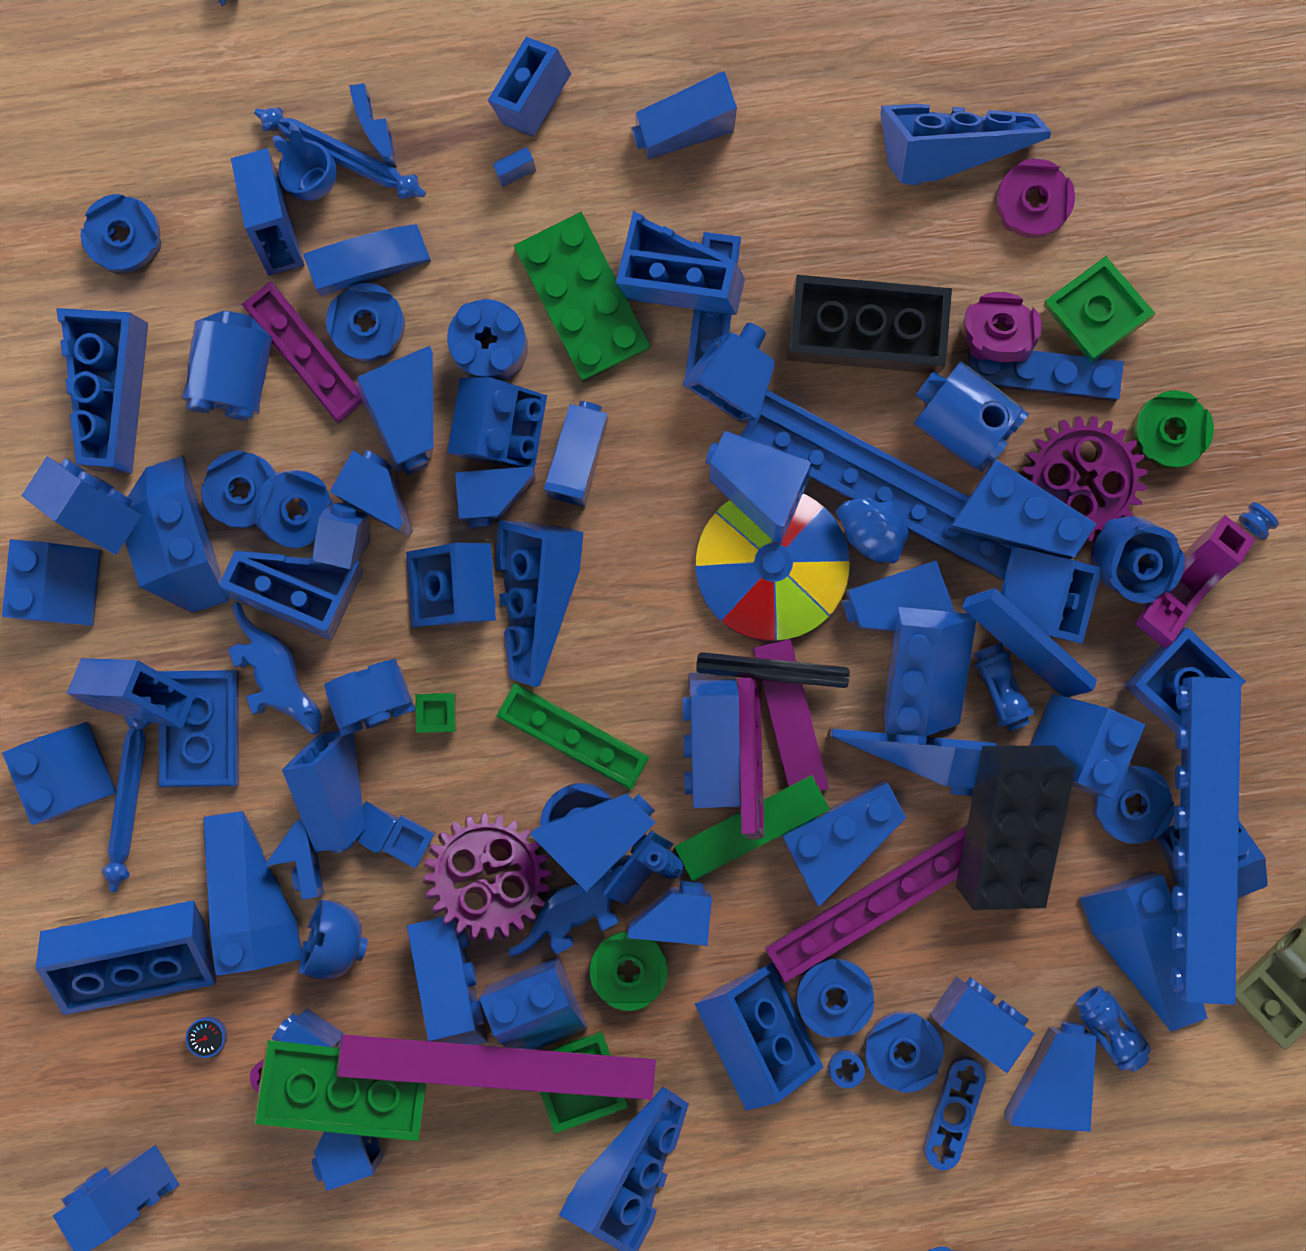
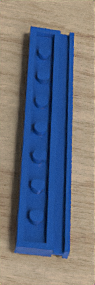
[741,390,1019,581]

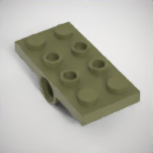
[1236,915,1306,1050]

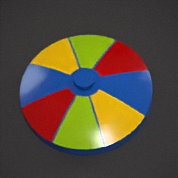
[695,494,850,641]

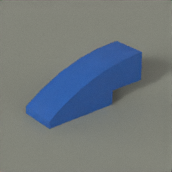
[303,224,431,297]

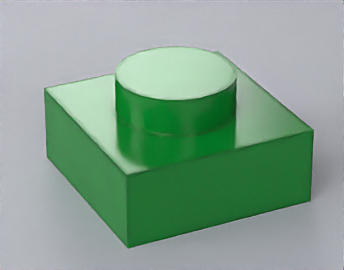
[415,693,457,733]

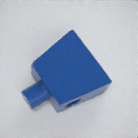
[682,323,775,422]

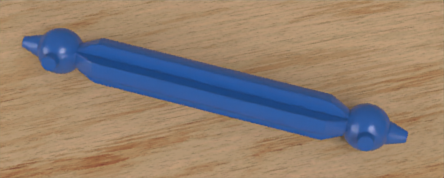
[254,107,426,199]
[102,716,152,892]

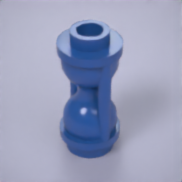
[973,643,1034,732]
[1075,986,1152,1072]

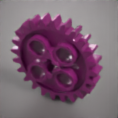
[1020,416,1148,541]
[422,813,551,942]

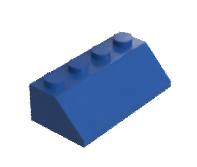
[36,900,216,1015]

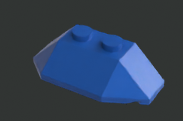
[125,456,229,613]

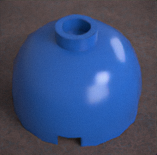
[299,899,368,980]

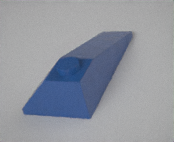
[495,520,584,687]
[559,1087,689,1251]

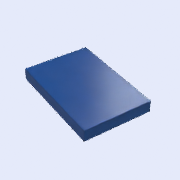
[159,670,239,787]

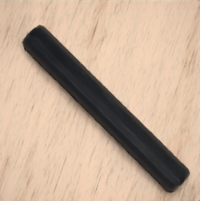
[696,652,850,688]

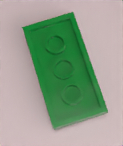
[513,211,650,383]
[254,1040,426,1141]

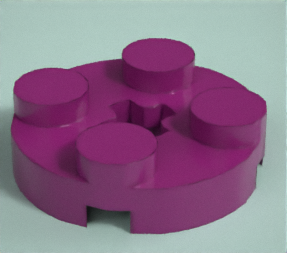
[996,159,1075,238]
[962,292,1042,362]

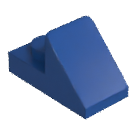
[265,819,324,900]

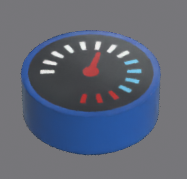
[185,1016,227,1058]

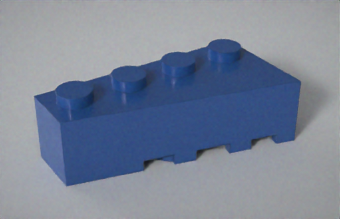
[56,308,148,474]

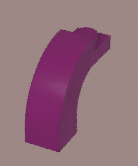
[1135,515,1255,648]

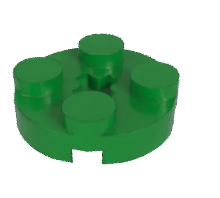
[1133,390,1214,469]
[590,931,668,1011]

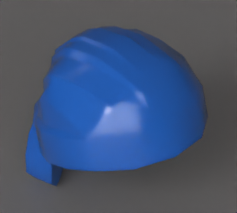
[272,124,337,201]

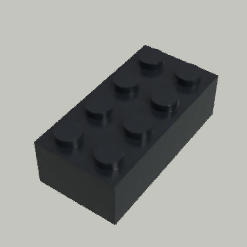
[787,275,952,374]
[956,745,1076,910]

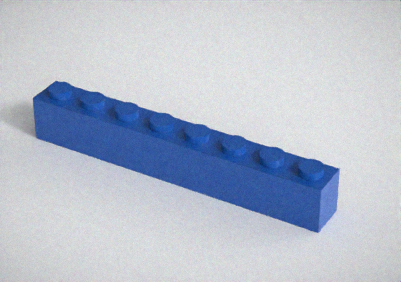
[1170,677,1241,1005]

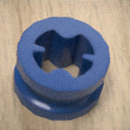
[1239,502,1279,540]
[828,1050,865,1088]

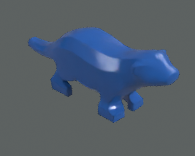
[228,602,322,735]
[508,854,631,956]

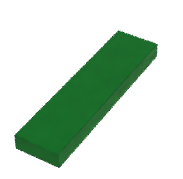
[496,683,650,790]
[674,774,830,881]

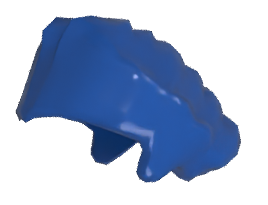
[836,497,909,564]

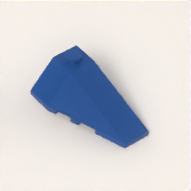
[880,104,1051,185]
[829,729,996,796]
[203,811,302,976]
[1079,871,1208,1032]

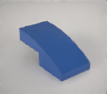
[349,83,397,167]

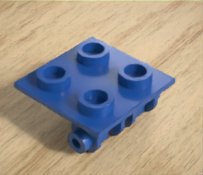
[602,830,683,905]

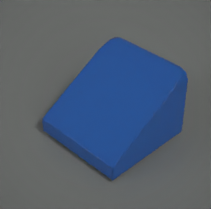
[356,801,399,855]

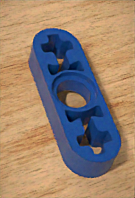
[923,1056,986,1170]

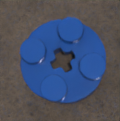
[80,194,162,274]
[326,283,405,362]
[201,451,276,529]
[254,470,333,548]
[1093,766,1175,844]
[796,957,874,1038]
[864,1011,944,1093]

